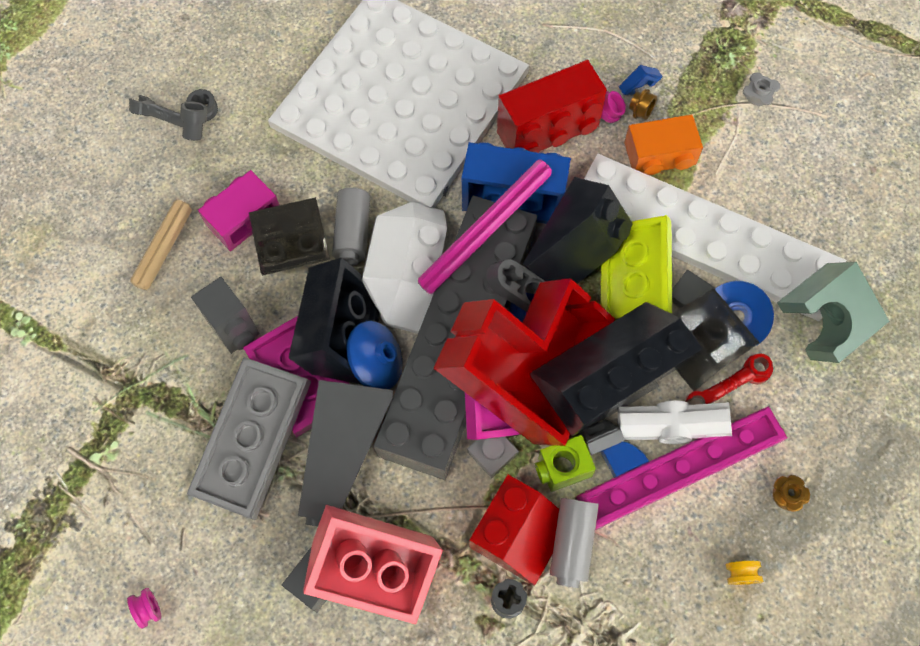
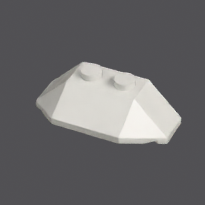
[362,201,447,334]

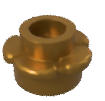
[629,89,657,120]
[773,475,810,512]

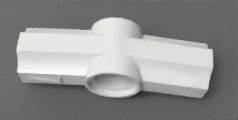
[617,401,732,444]

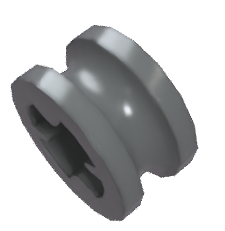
[186,89,218,121]

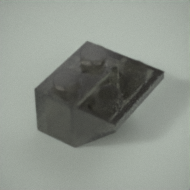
[249,197,330,276]

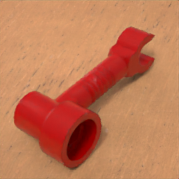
[685,354,773,404]

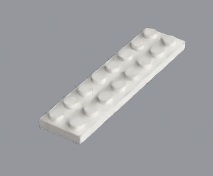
[584,154,847,321]

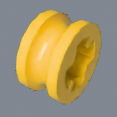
[725,561,764,585]

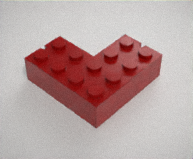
[433,278,615,446]

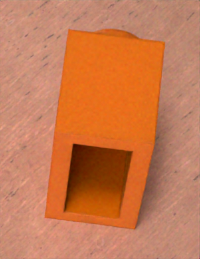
[624,114,703,175]

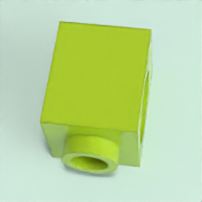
[535,435,596,492]

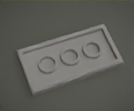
[187,357,311,520]

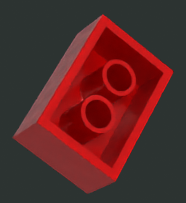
[497,59,607,153]

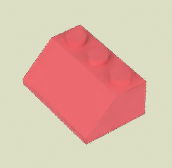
[303,505,443,624]

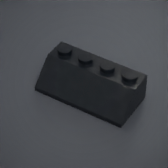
[530,302,703,437]

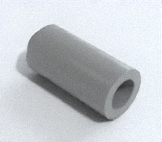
[332,188,370,266]
[550,498,599,588]

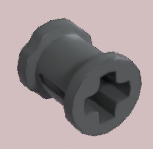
[491,579,527,619]

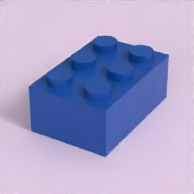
[461,142,571,224]

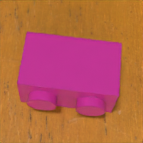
[198,170,282,252]

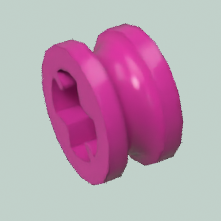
[127,588,162,629]

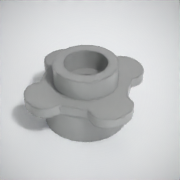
[743,72,780,106]

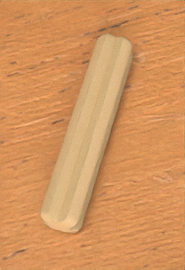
[130,200,192,290]

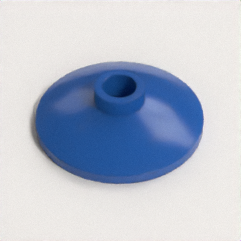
[701,281,774,351]
[347,321,403,389]

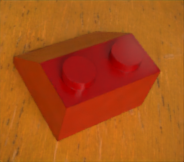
[469,474,559,586]

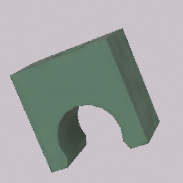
[777,262,890,363]

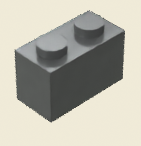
[191,277,260,354]

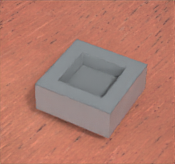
[467,437,519,478]

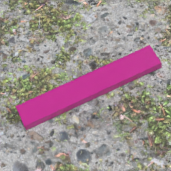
[575,406,787,530]

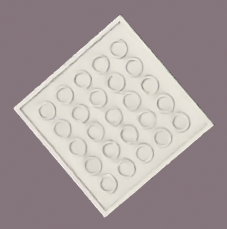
[268,0,529,208]

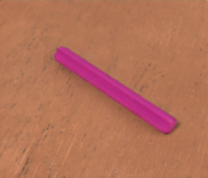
[418,160,552,294]

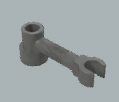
[129,95,208,141]

